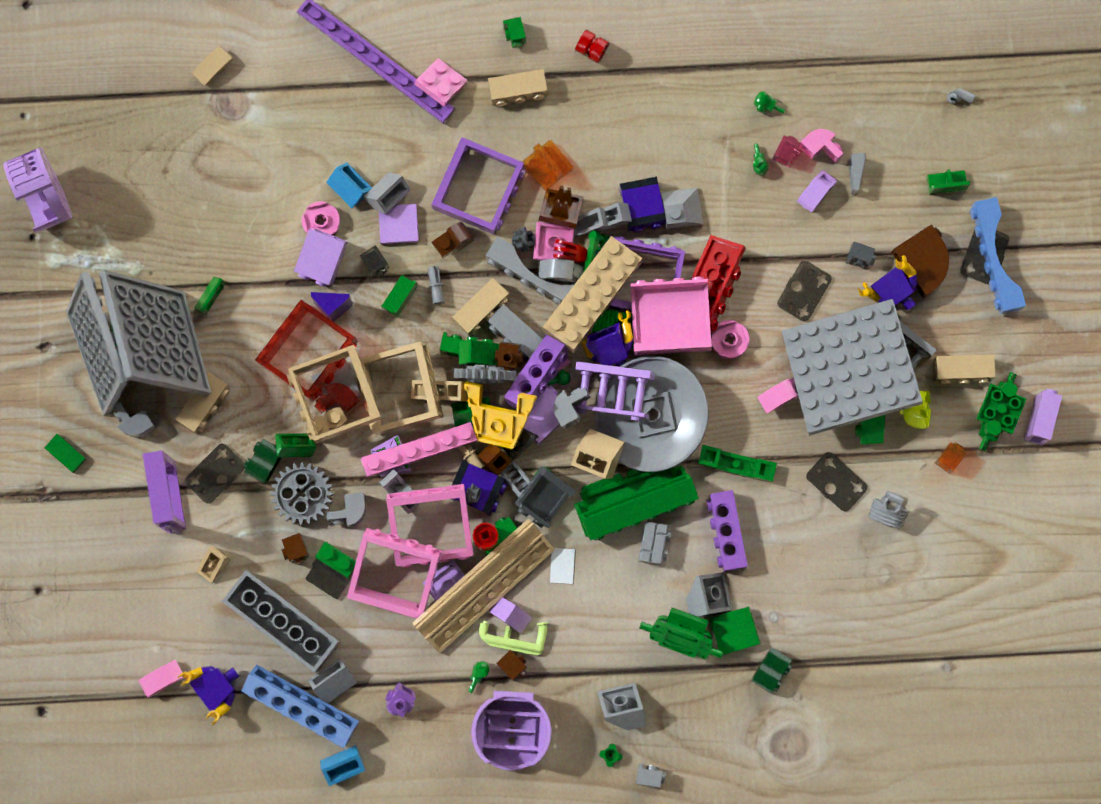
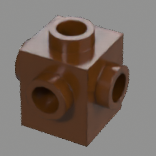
[495,342,524,371]

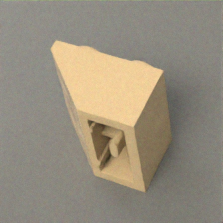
[571,429,625,479]

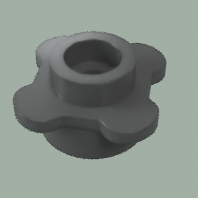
[466,484,481,504]

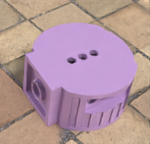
[3,147,72,233]
[471,691,551,770]

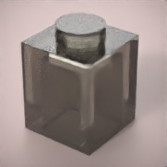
[360,245,389,278]

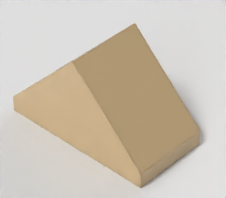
[196,545,231,583]

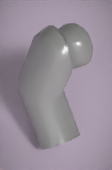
[947,88,975,104]

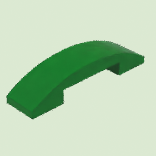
[698,445,777,482]

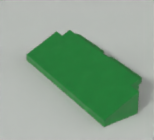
[573,465,686,537]

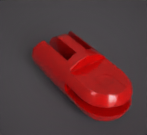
[553,239,588,263]

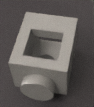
[636,764,666,787]

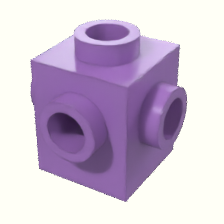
[385,682,416,717]

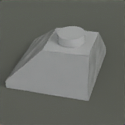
[660,188,703,230]
[686,572,732,617]
[598,683,646,730]

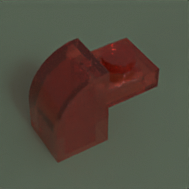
[314,383,360,414]

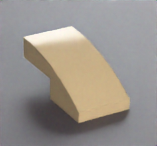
[192,46,234,86]

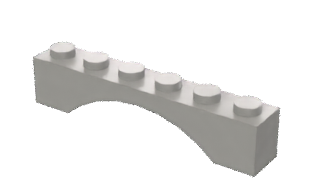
[486,236,574,306]

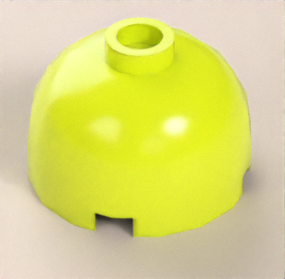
[900,391,931,429]

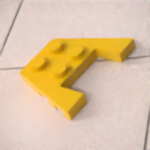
[464,381,537,449]

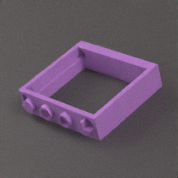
[431,137,526,235]
[608,236,685,313]
[143,450,186,534]

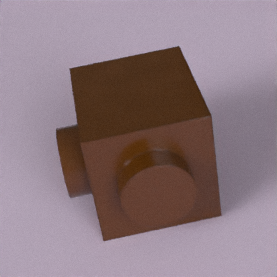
[478,444,512,475]
[281,533,310,564]
[496,650,527,681]

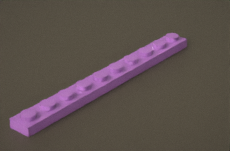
[297,0,455,124]

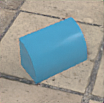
[326,163,372,208]
[320,745,365,786]

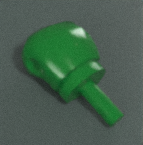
[753,91,785,114]
[753,143,769,176]
[468,661,490,693]

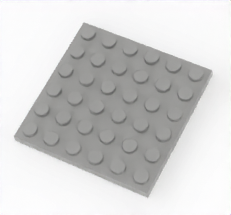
[99,270,212,396]
[66,272,128,416]
[782,299,923,436]

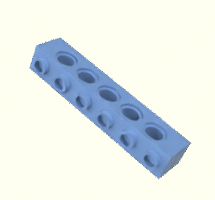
[242,665,359,748]

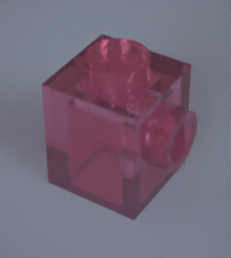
[772,135,802,168]

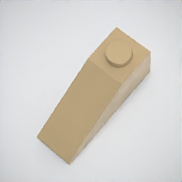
[411,380,469,402]

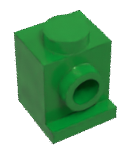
[503,17,526,48]
[440,332,465,357]

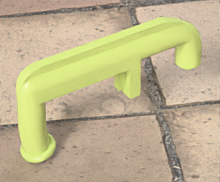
[479,621,549,655]

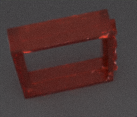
[255,299,358,403]

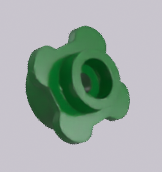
[599,744,623,767]

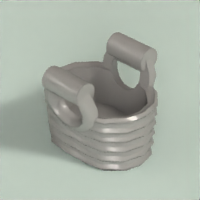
[868,491,909,530]

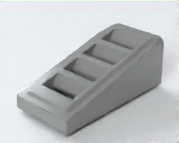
[849,153,866,195]
[500,459,530,498]

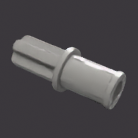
[428,266,445,305]

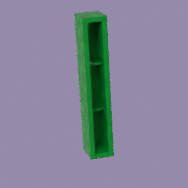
[580,473,699,541]

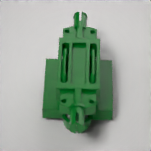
[975,372,1027,452]
[639,607,723,659]

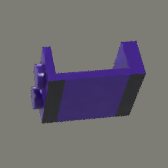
[619,177,666,233]
[450,461,507,516]

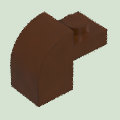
[431,222,474,258]

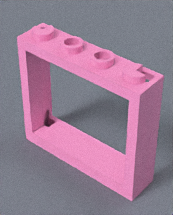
[386,484,473,568]
[347,528,442,619]

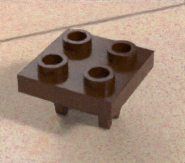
[539,185,584,229]

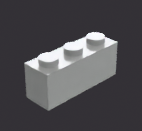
[488,304,543,361]

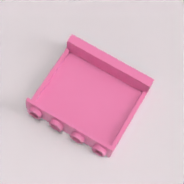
[631,277,712,355]

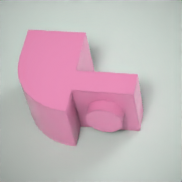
[799,129,843,163]
[757,378,799,414]

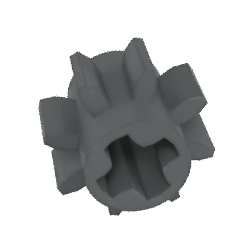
[512,227,535,252]

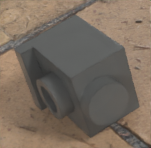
[845,241,876,267]

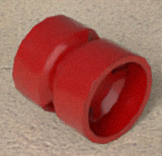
[575,29,609,63]
[473,523,498,551]

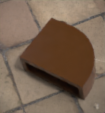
[891,224,949,299]

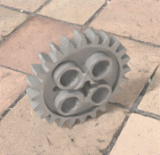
[454,365,517,384]
[270,462,334,526]

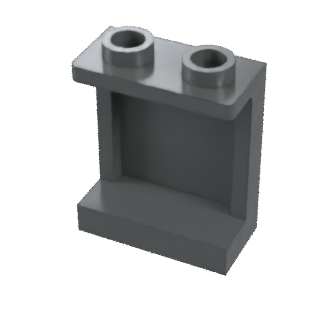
[515,466,576,528]

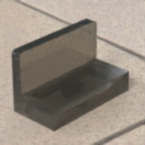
[305,559,350,600]

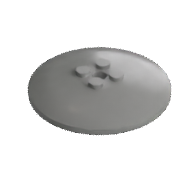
[595,356,709,472]

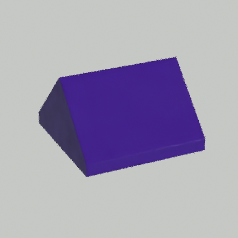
[311,292,353,323]

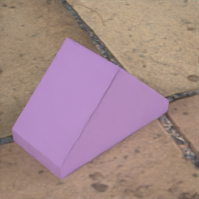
[489,597,532,634]

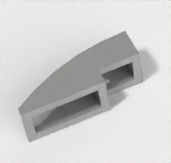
[574,202,632,237]

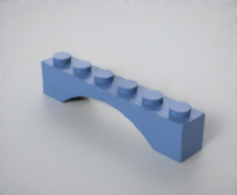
[970,197,1026,315]

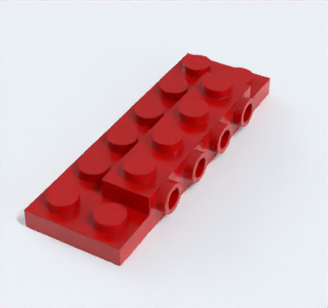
[690,235,746,332]

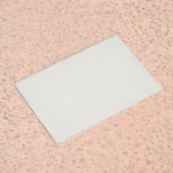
[550,548,575,584]

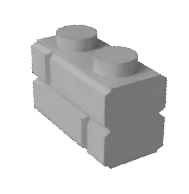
[638,522,671,565]

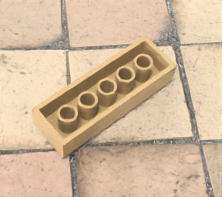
[543,236,642,354]

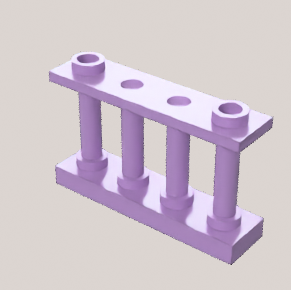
[575,362,655,421]

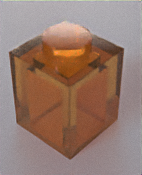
[934,442,967,474]

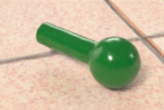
[547,370,571,386]

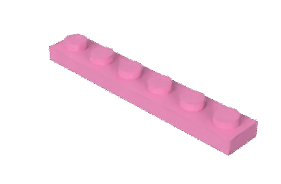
[361,422,477,477]

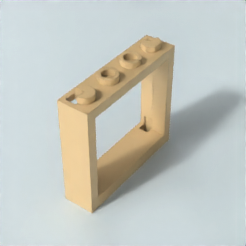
[360,341,444,435]
[287,345,382,444]

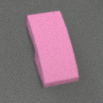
[139,660,184,698]

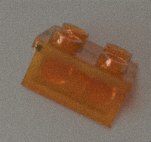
[522,140,573,191]

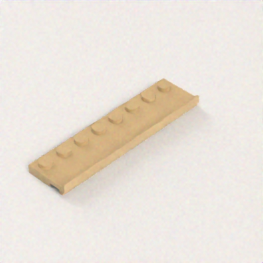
[412,519,555,654]

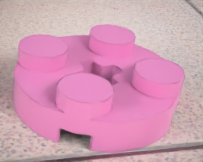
[302,201,340,235]
[711,320,749,359]

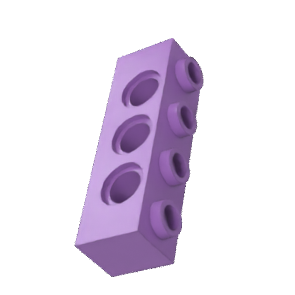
[504,335,569,409]
[706,490,747,572]

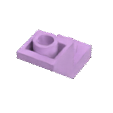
[797,170,837,212]

